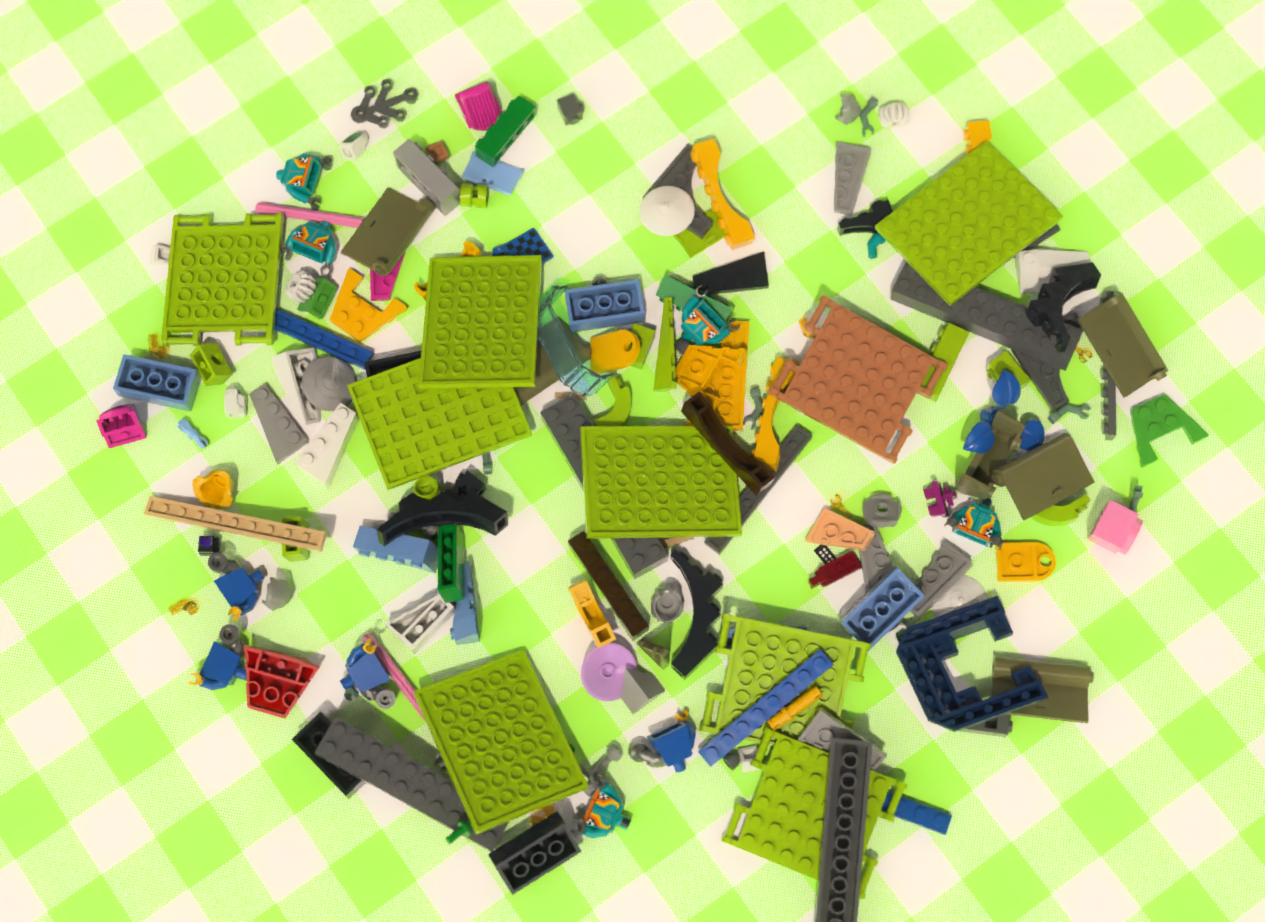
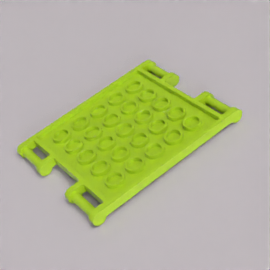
[161,212,284,347]
[699,613,871,753]
[720,727,908,899]

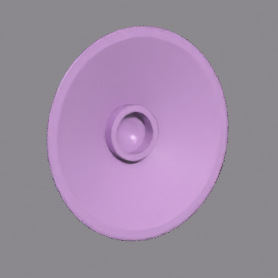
[581,643,638,702]

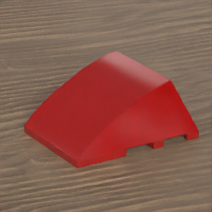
[244,645,320,719]

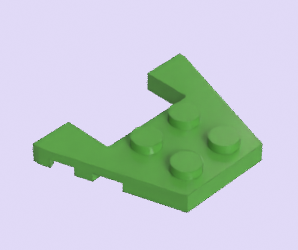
[1130,394,1209,468]

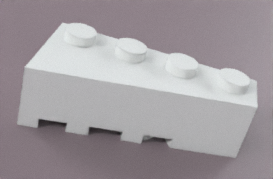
[294,403,359,490]

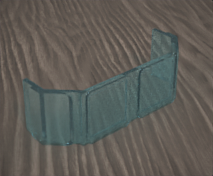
[538,285,614,397]

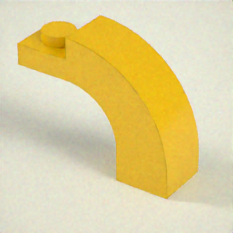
[568,579,616,648]

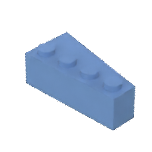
[353,526,438,573]

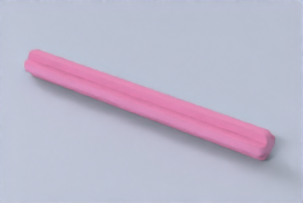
[255,202,364,228]
[362,632,426,722]

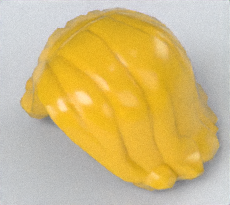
[192,470,233,510]

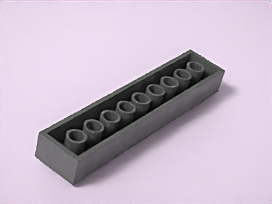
[890,261,1083,371]
[540,394,668,580]
[315,717,509,852]
[815,738,872,922]

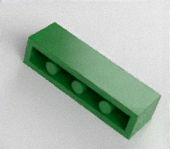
[475,95,536,167]
[656,275,735,324]
[437,524,464,603]

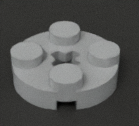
[862,493,902,527]

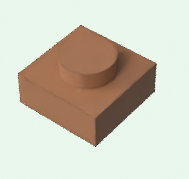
[425,140,450,165]

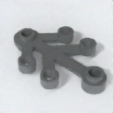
[350,79,418,129]

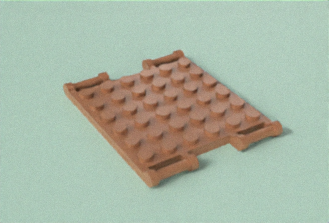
[767,295,948,464]

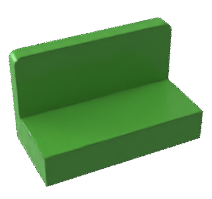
[297,278,338,320]

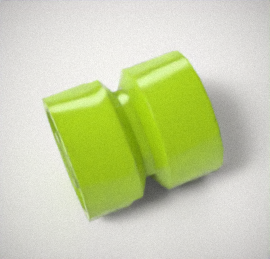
[460,183,489,209]
[413,476,441,502]

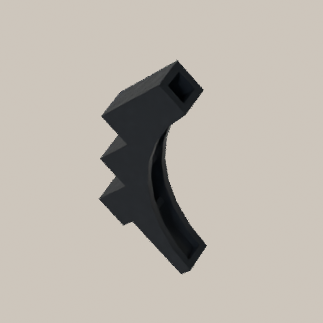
[837,200,893,236]
[1026,262,1101,353]
[377,491,509,546]
[670,550,723,681]

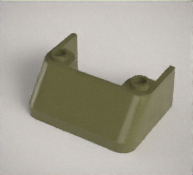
[956,411,1025,500]

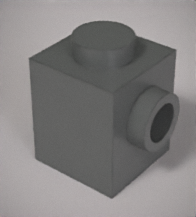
[557,93,584,126]

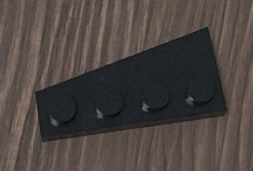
[692,251,769,295]

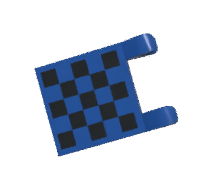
[492,228,554,264]

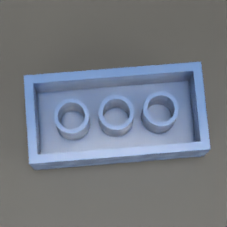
[564,279,645,333]
[113,354,201,412]
[838,566,925,651]

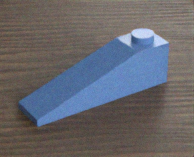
[450,562,480,645]

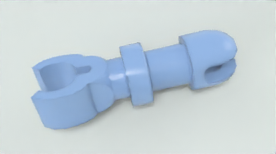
[177,418,208,449]

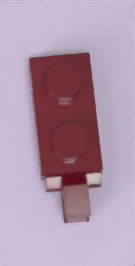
[808,551,862,589]

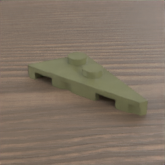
[637,639,669,671]

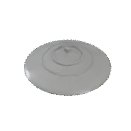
[302,356,357,411]

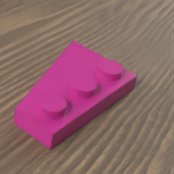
[370,251,406,301]

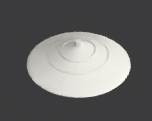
[639,186,695,236]
[931,575,988,618]

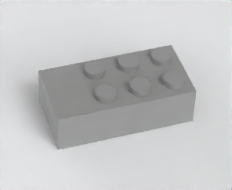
[393,138,460,217]

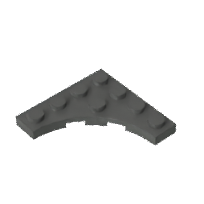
[643,144,713,239]
[1011,312,1083,412]

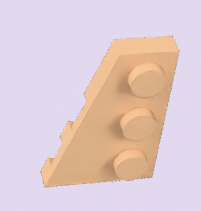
[805,508,875,550]

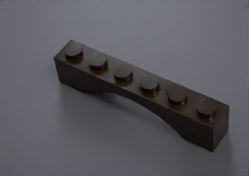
[681,392,775,497]
[568,531,649,641]

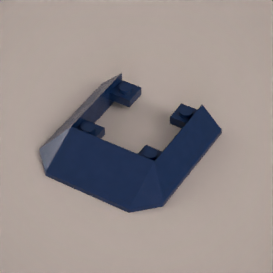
[896,596,1048,732]

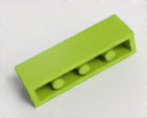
[917,323,969,402]

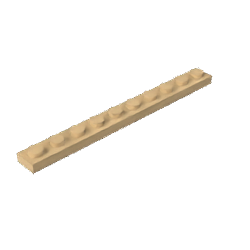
[144,496,328,552]

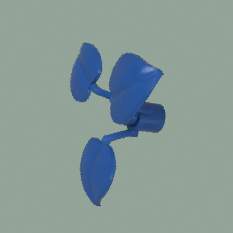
[963,370,1045,454]

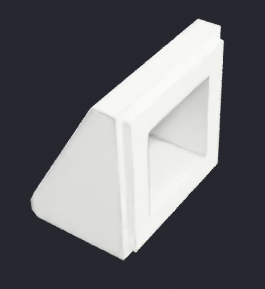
[150,244,170,266]
[738,745,760,773]

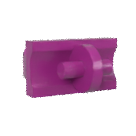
[923,481,957,518]

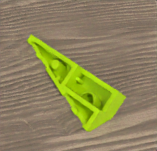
[653,297,676,392]

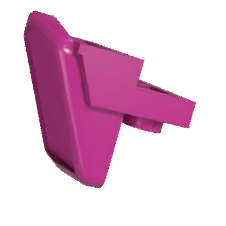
[454,81,502,131]
[96,404,146,448]

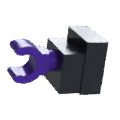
[198,536,221,556]

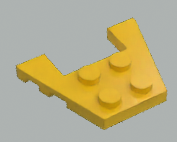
[329,268,408,343]
[675,345,747,411]

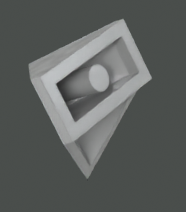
[621,668,665,715]

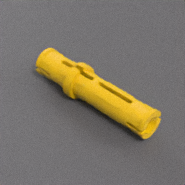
[767,685,823,731]

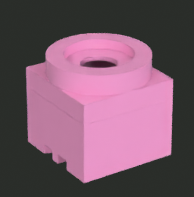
[1087,500,1143,555]

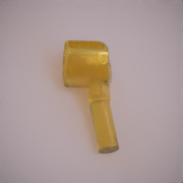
[1075,346,1093,363]
[830,494,853,519]

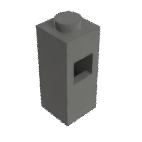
[959,714,1013,738]

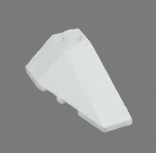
[1014,250,1090,294]
[272,348,320,426]

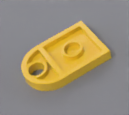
[590,330,640,375]
[995,542,1056,582]

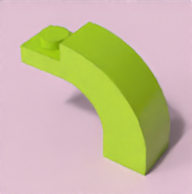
[594,372,631,426]
[1030,494,1091,527]

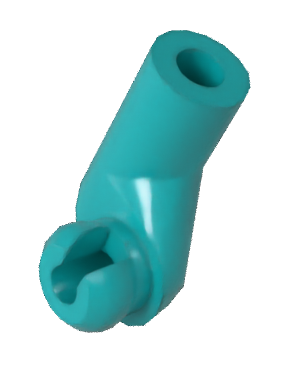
[867,233,886,259]

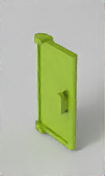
[672,208,725,259]

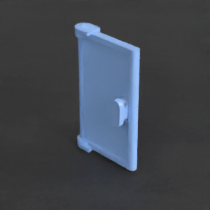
[461,151,524,196]

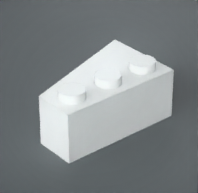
[384,594,455,654]

